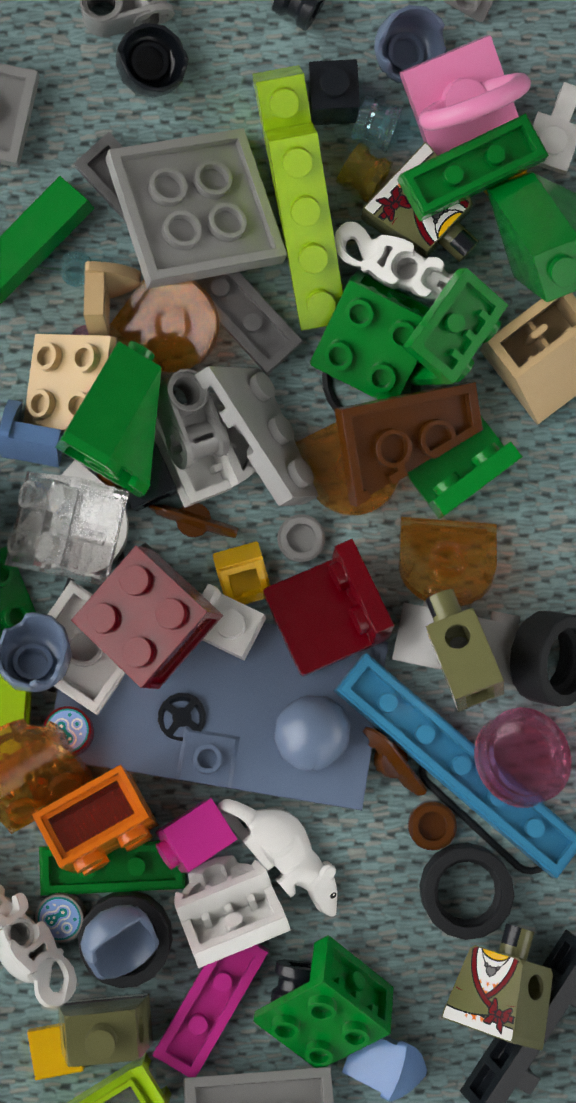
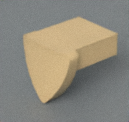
[84,261,141,336]

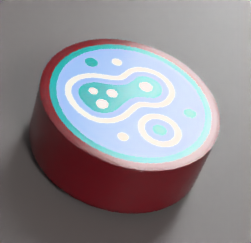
[43,706,94,757]

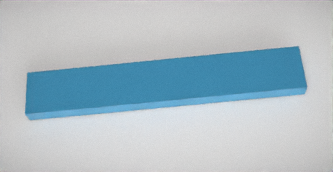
[333,653,576,878]

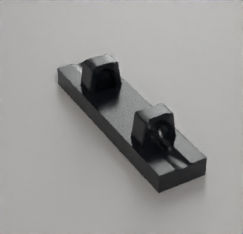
[460,929,576,1103]

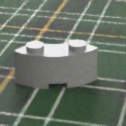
[392,597,521,685]

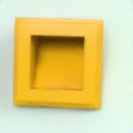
[213,541,271,605]

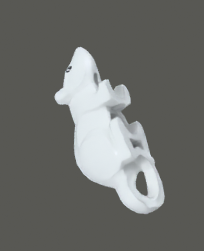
[334,222,454,302]
[217,799,338,917]
[0,884,77,1009]

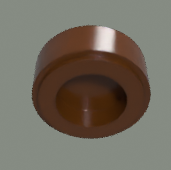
[408,801,457,851]

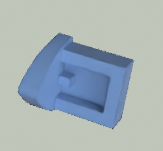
[0,399,63,467]
[342,1036,427,1102]

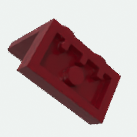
[263,539,394,676]

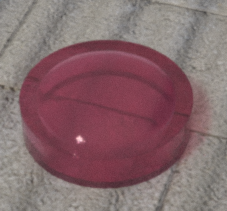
[474,707,572,808]

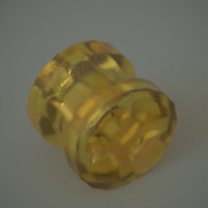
[336,142,393,203]

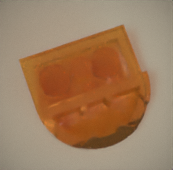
[0,719,94,834]

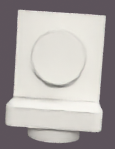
[191,584,266,661]

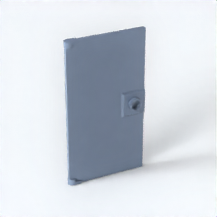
[45,623,388,811]

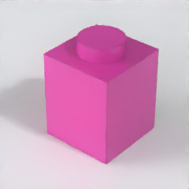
[155,798,238,873]

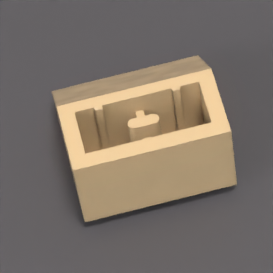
[480,293,576,425]

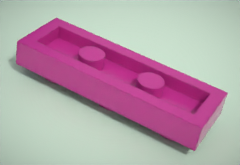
[152,944,269,1077]

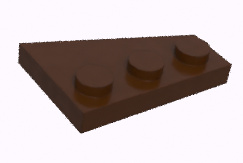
[334,382,483,506]

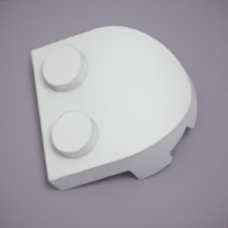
[154,392,256,508]
[174,855,291,968]

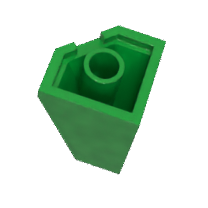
[486,171,576,302]
[55,341,162,498]

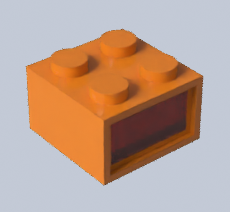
[32,764,159,876]

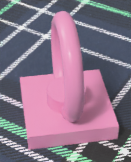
[399,35,531,156]

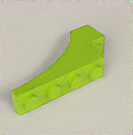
[252,65,343,331]

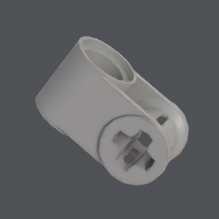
[80,0,175,37]
[157,369,230,469]

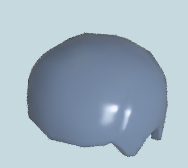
[374,5,447,83]
[0,612,72,692]
[274,695,351,771]
[80,905,159,980]

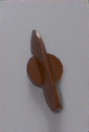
[149,503,239,538]
[363,726,428,796]

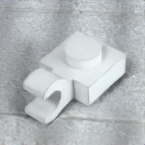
[532,82,576,175]

